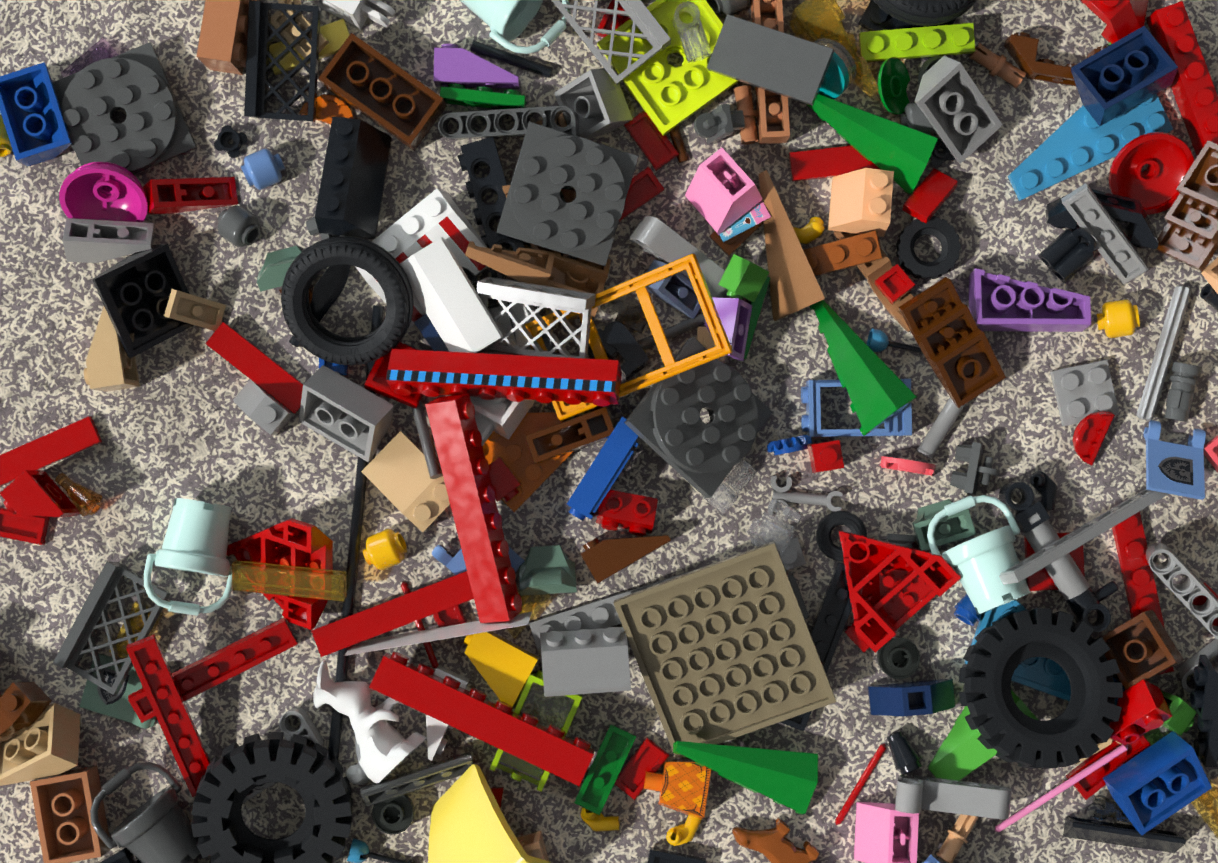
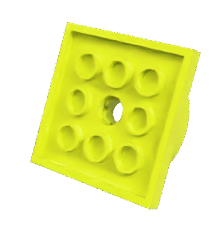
[597,0,739,136]

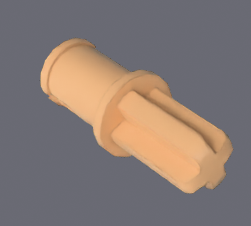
[936,814,978,863]

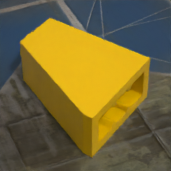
[463,631,539,707]

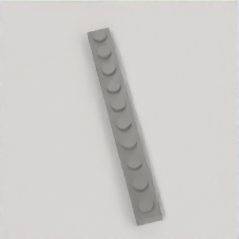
[529,537,806,650]

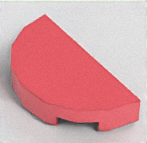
[880,456,936,476]

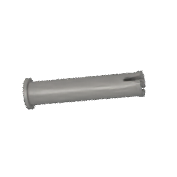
[916,398,966,460]

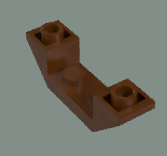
[1004,32,1106,87]

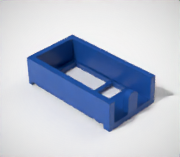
[567,416,640,521]

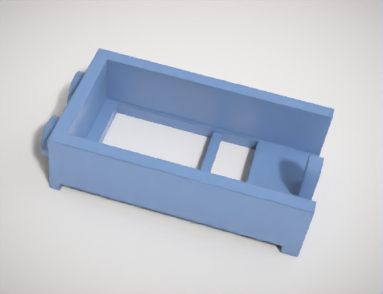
[801,379,912,437]

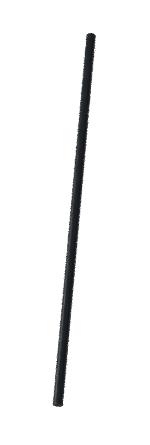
[327,305,384,760]

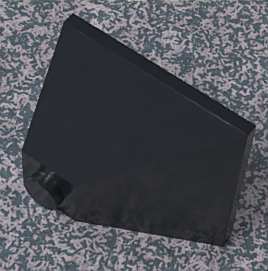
[92,244,194,358]

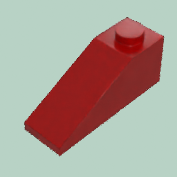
[143,177,238,215]

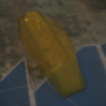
[790,0,879,98]

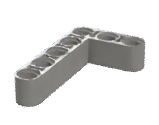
[1146,543,1218,693]

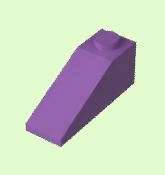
[434,44,520,89]

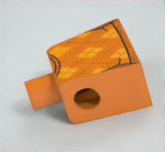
[644,762,711,819]

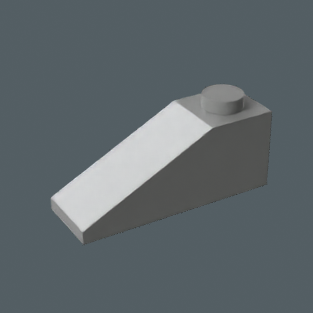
[62,218,154,263]

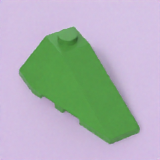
[928,690,1038,781]

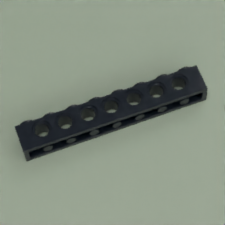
[458,137,553,351]

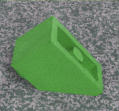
[1161,690,1197,736]

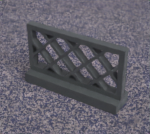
[53,561,171,695]

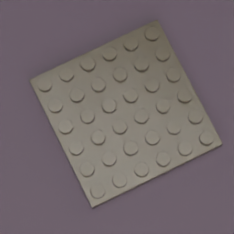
[613,541,836,759]

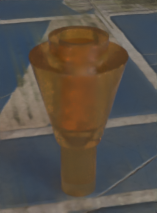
[55,473,102,516]

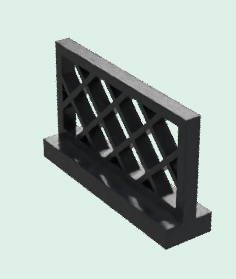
[244,1,321,122]

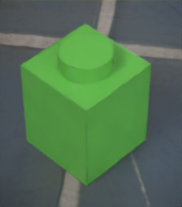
[718,254,769,302]

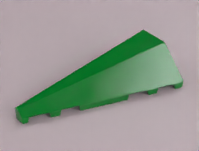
[802,94,938,195]
[809,300,917,436]
[673,741,818,815]

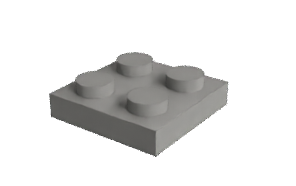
[1050,360,1119,426]

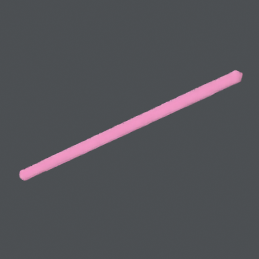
[994,744,1128,832]

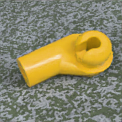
[793,217,824,244]
[581,808,620,832]
[666,815,702,846]

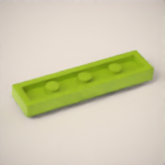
[859,23,975,63]

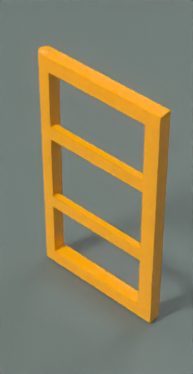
[524,254,733,421]

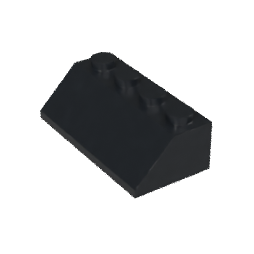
[315,117,392,239]

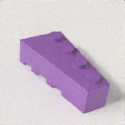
[969,268,1091,332]

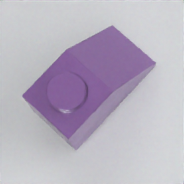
[705,297,752,361]

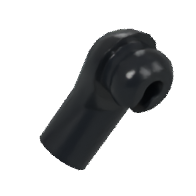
[1029,471,1057,510]

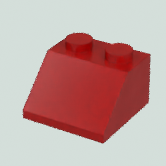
[0,470,81,517]

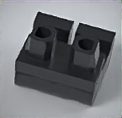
[588,322,650,380]

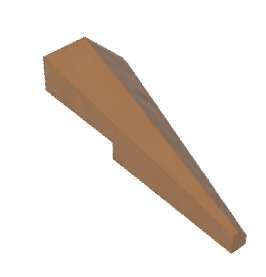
[758,170,825,322]
[465,241,611,318]

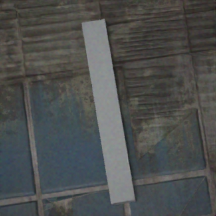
[999,489,1168,585]

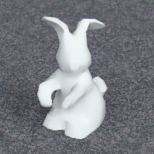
[313,660,427,785]

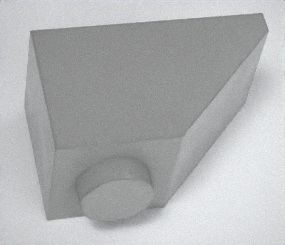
[233,379,294,436]

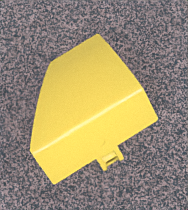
[428,764,551,863]

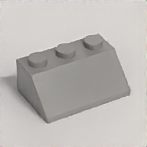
[915,56,1003,164]
[298,365,394,463]
[540,627,631,697]

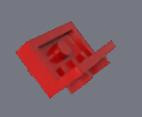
[596,490,658,536]

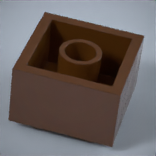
[1101,610,1184,690]

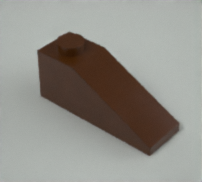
[525,407,614,463]
[580,535,671,584]

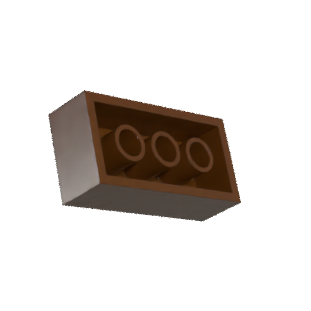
[318,33,447,151]

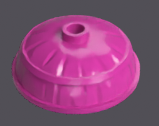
[59,162,148,222]

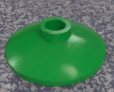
[877,57,910,115]

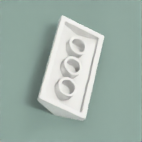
[400,237,503,353]

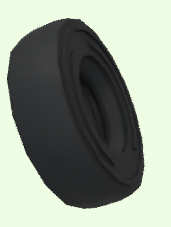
[816,511,867,561]

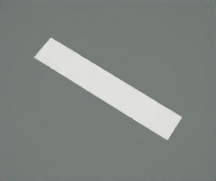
[345,612,532,656]

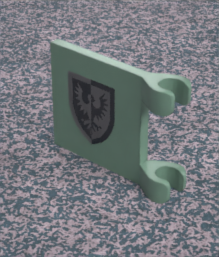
[79,653,156,729]

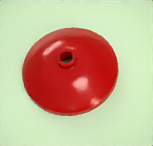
[1109,132,1194,215]

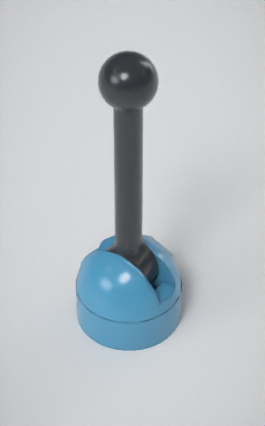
[867,328,923,353]
[347,839,416,863]

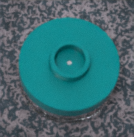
[813,38,856,99]

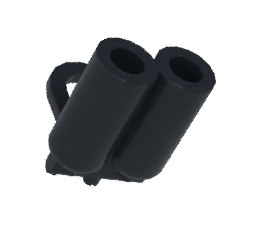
[1038,224,1098,283]

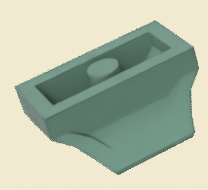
[257,246,315,292]
[912,499,976,551]
[519,545,577,596]

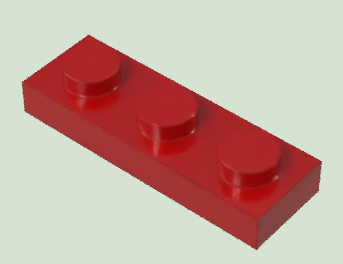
[1066,735,1151,800]

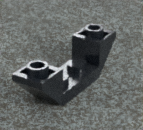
[1045,189,1159,250]

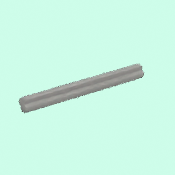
[1136,286,1192,421]

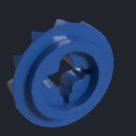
[767,435,813,455]

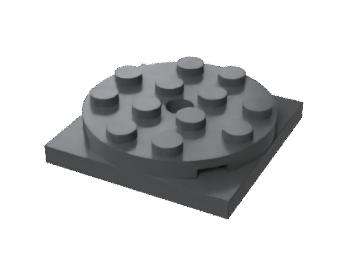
[52,42,197,175]
[496,122,639,266]
[624,337,773,498]

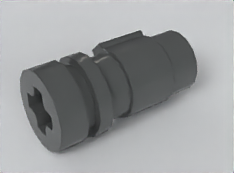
[1164,362,1202,422]

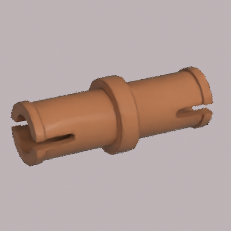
[969,42,1026,88]
[733,85,759,145]

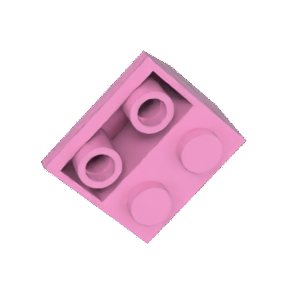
[685,147,762,235]
[854,802,919,863]

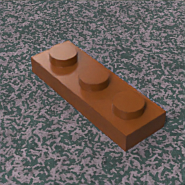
[803,230,884,277]

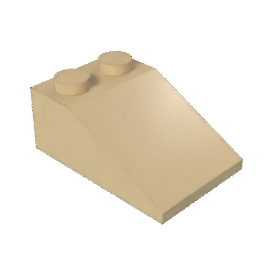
[84,307,140,392]
[361,430,450,532]
[0,703,81,786]

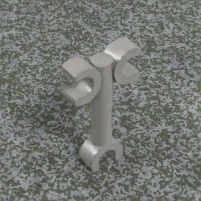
[768,476,843,516]

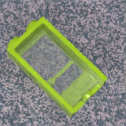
[490,670,583,792]

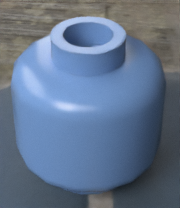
[241,148,285,190]

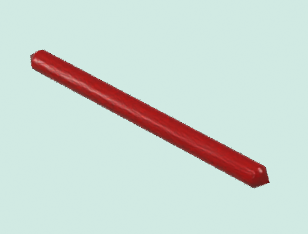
[401,581,439,669]
[835,744,886,825]

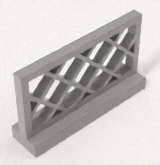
[551,0,671,85]
[477,277,596,359]

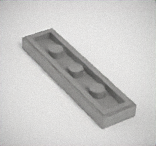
[1061,183,1149,284]

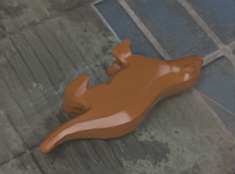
[732,818,820,863]

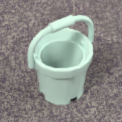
[460,0,571,54]
[927,495,1031,615]
[144,498,236,616]

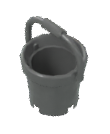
[90,762,200,863]

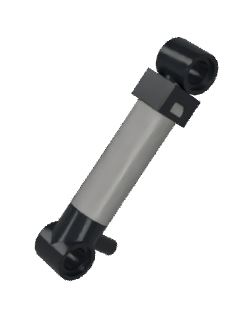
[999,482,1119,632]

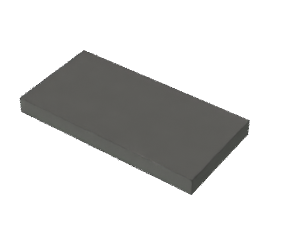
[707,14,835,106]

